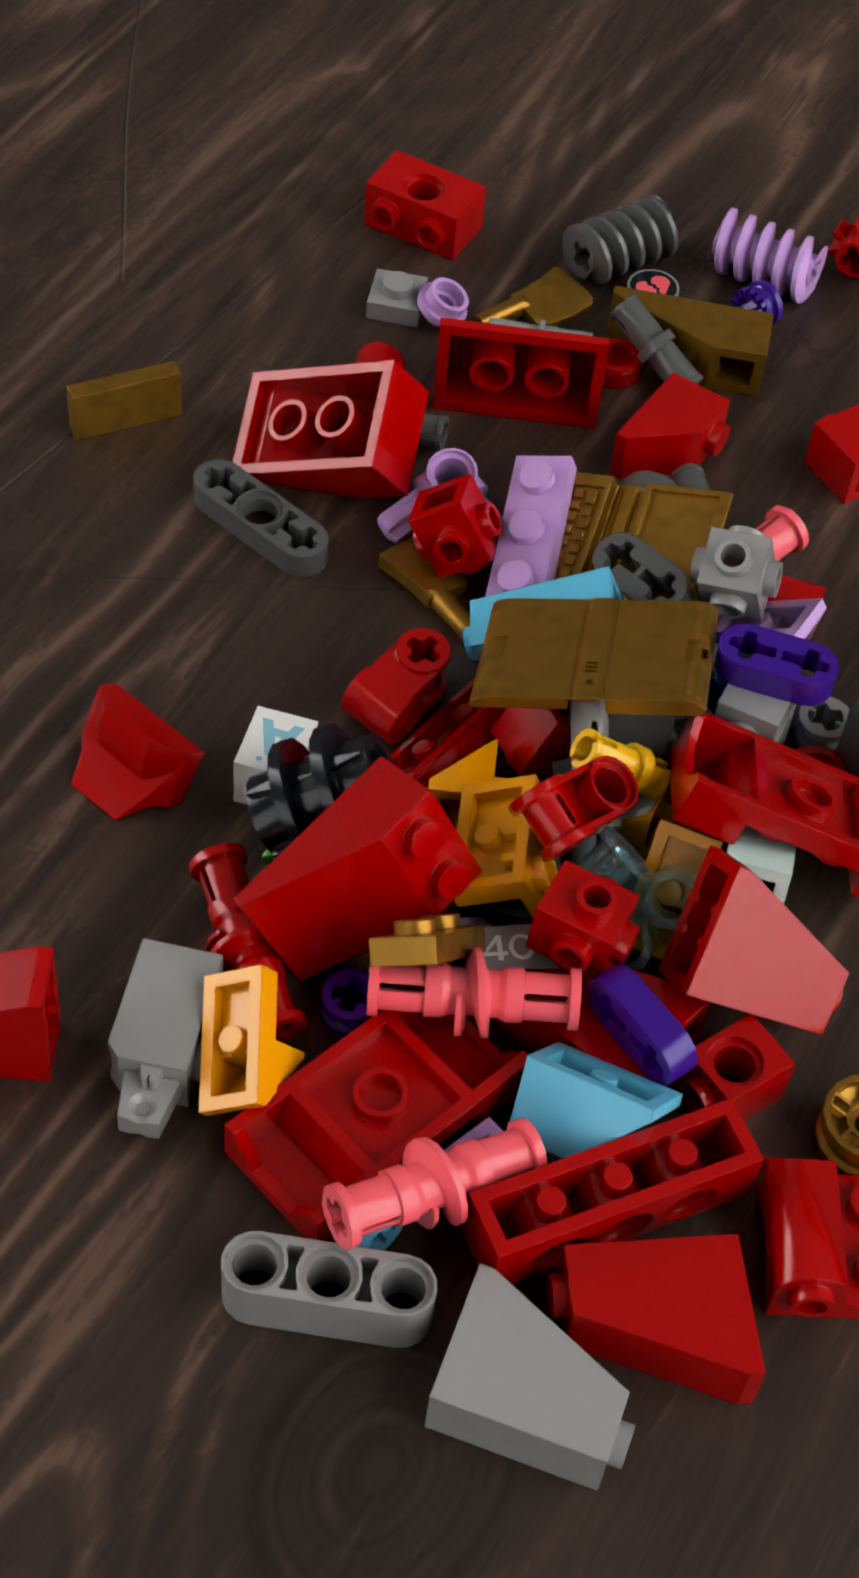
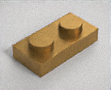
[369,913,486,967]

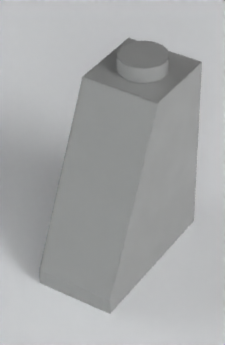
[424,1263,636,1491]

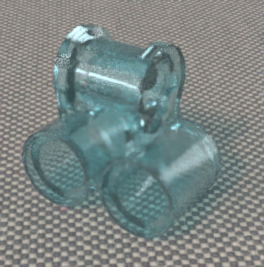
[576,826,699,971]

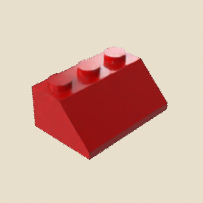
[432,318,610,429]

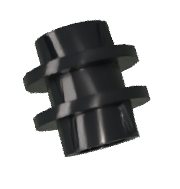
[246,723,395,858]

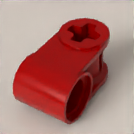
[341,628,451,745]
[509,756,639,864]

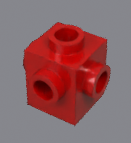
[408,473,503,579]
[525,859,641,979]

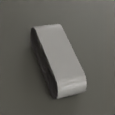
[221,1231,438,1348]

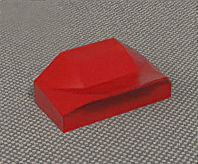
[71,683,205,821]

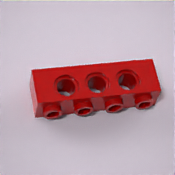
[460,1098,765,1284]

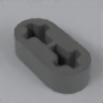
[593,532,694,601]

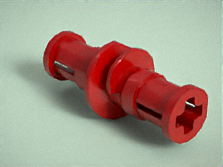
[189,842,308,1043]

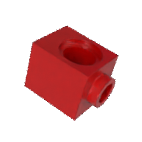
[677,1014,796,1122]

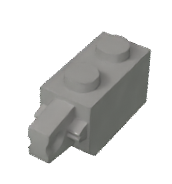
[108,938,223,1139]

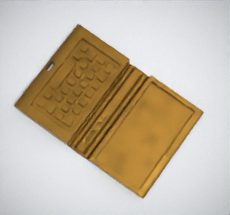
[555,472,734,601]
[469,598,719,716]

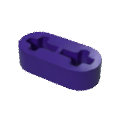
[714,623,839,706]
[586,964,698,1086]

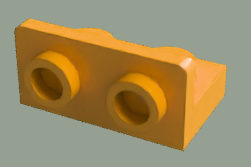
[453,774,558,918]

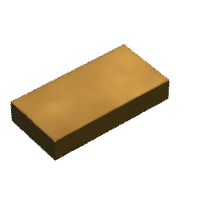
[66,360,182,440]

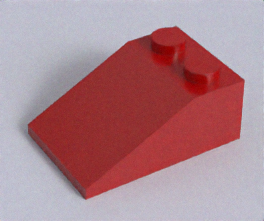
[233,360,429,499]
[233,756,482,981]

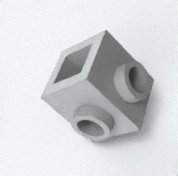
[690,525,783,621]

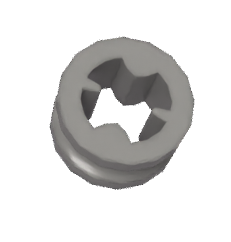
[793,696,850,752]

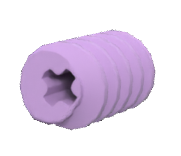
[711,207,828,303]

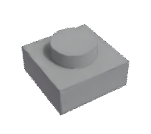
[366,268,429,328]

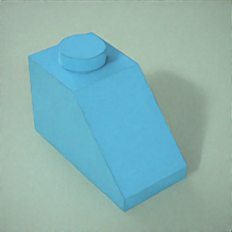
[510,1042,683,1161]

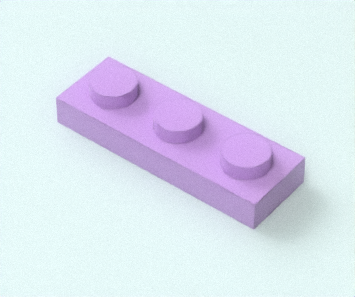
[485,455,577,597]

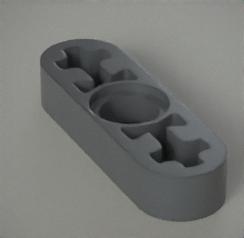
[193,459,329,577]

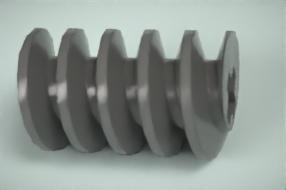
[562,194,678,285]

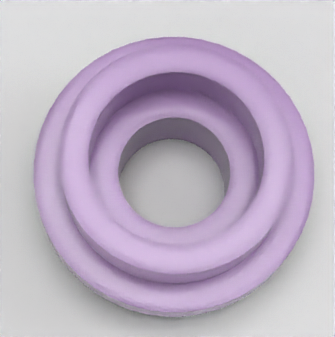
[417,277,469,327]

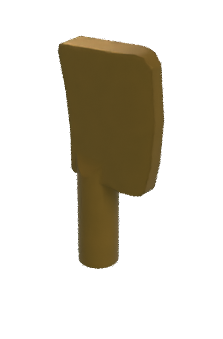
[471,267,593,326]
[377,536,470,640]

